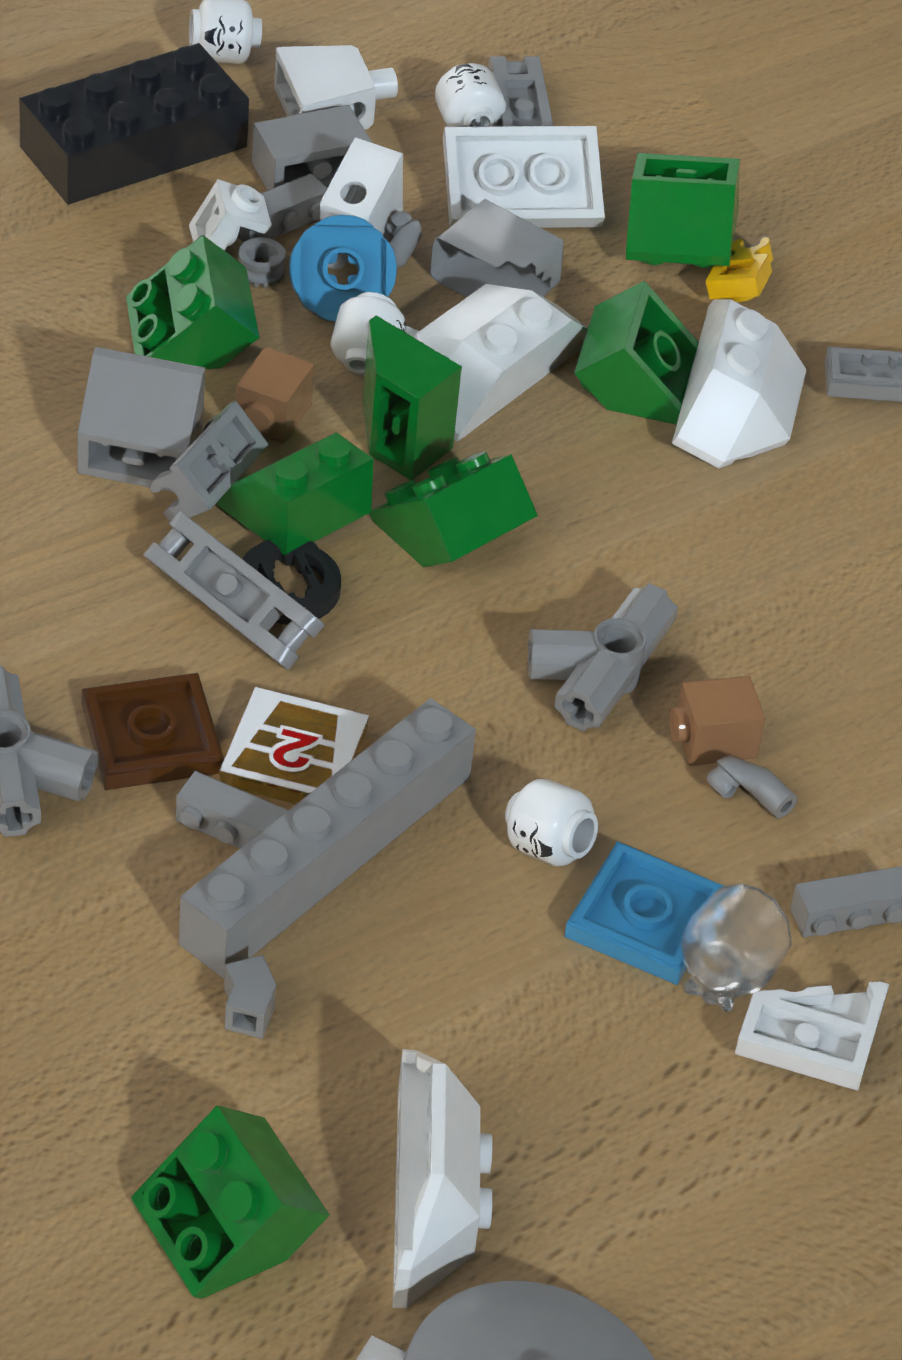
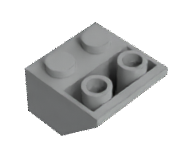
[78,347,205,492]

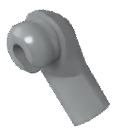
[386,211,422,269]
[707,755,798,819]

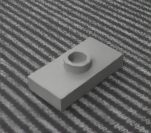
[824,347,902,402]

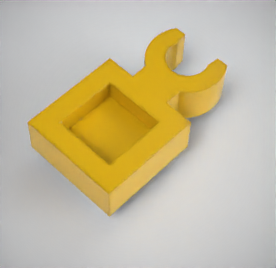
[706,237,773,302]

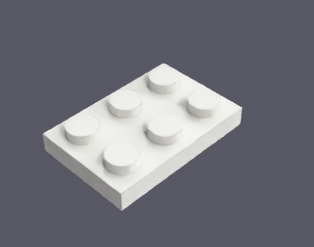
[443,126,605,228]

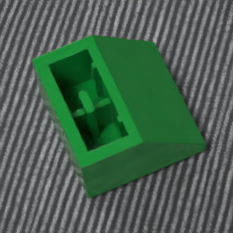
[626,153,740,268]
[126,235,260,369]
[362,315,462,481]
[369,451,538,567]
[130,1105,330,1299]

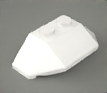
[416,284,588,442]
[672,299,806,469]
[393,1049,492,1308]

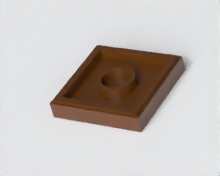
[81,673,224,790]

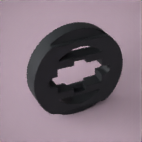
[243,540,341,625]

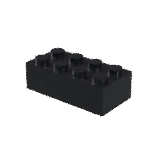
[19,43,249,205]

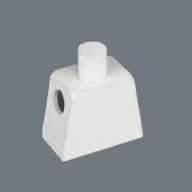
[274,45,398,130]
[320,137,403,269]

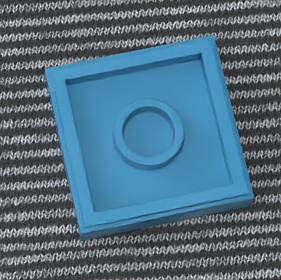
[564,841,729,985]

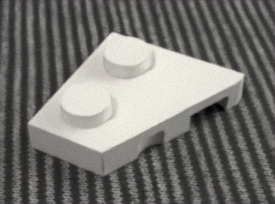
[735,982,889,1091]

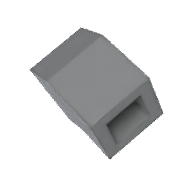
[224,955,276,1039]

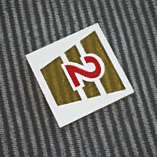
[219,687,369,804]

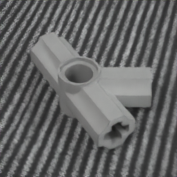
[527,583,678,732]
[0,666,98,837]

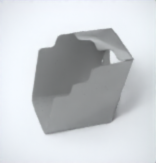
[430,199,564,297]

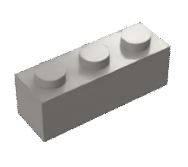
[237,173,327,243]
[176,771,289,848]
[790,866,902,938]

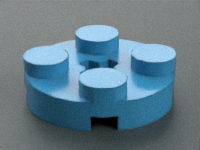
[289,215,397,322]

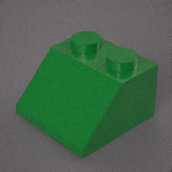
[574,281,699,425]
[216,432,374,556]

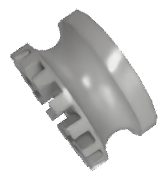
[238,237,286,288]

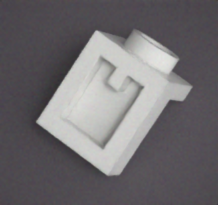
[189,179,271,250]

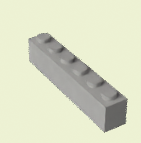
[179,698,476,978]

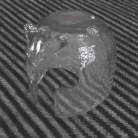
[681,884,792,1013]

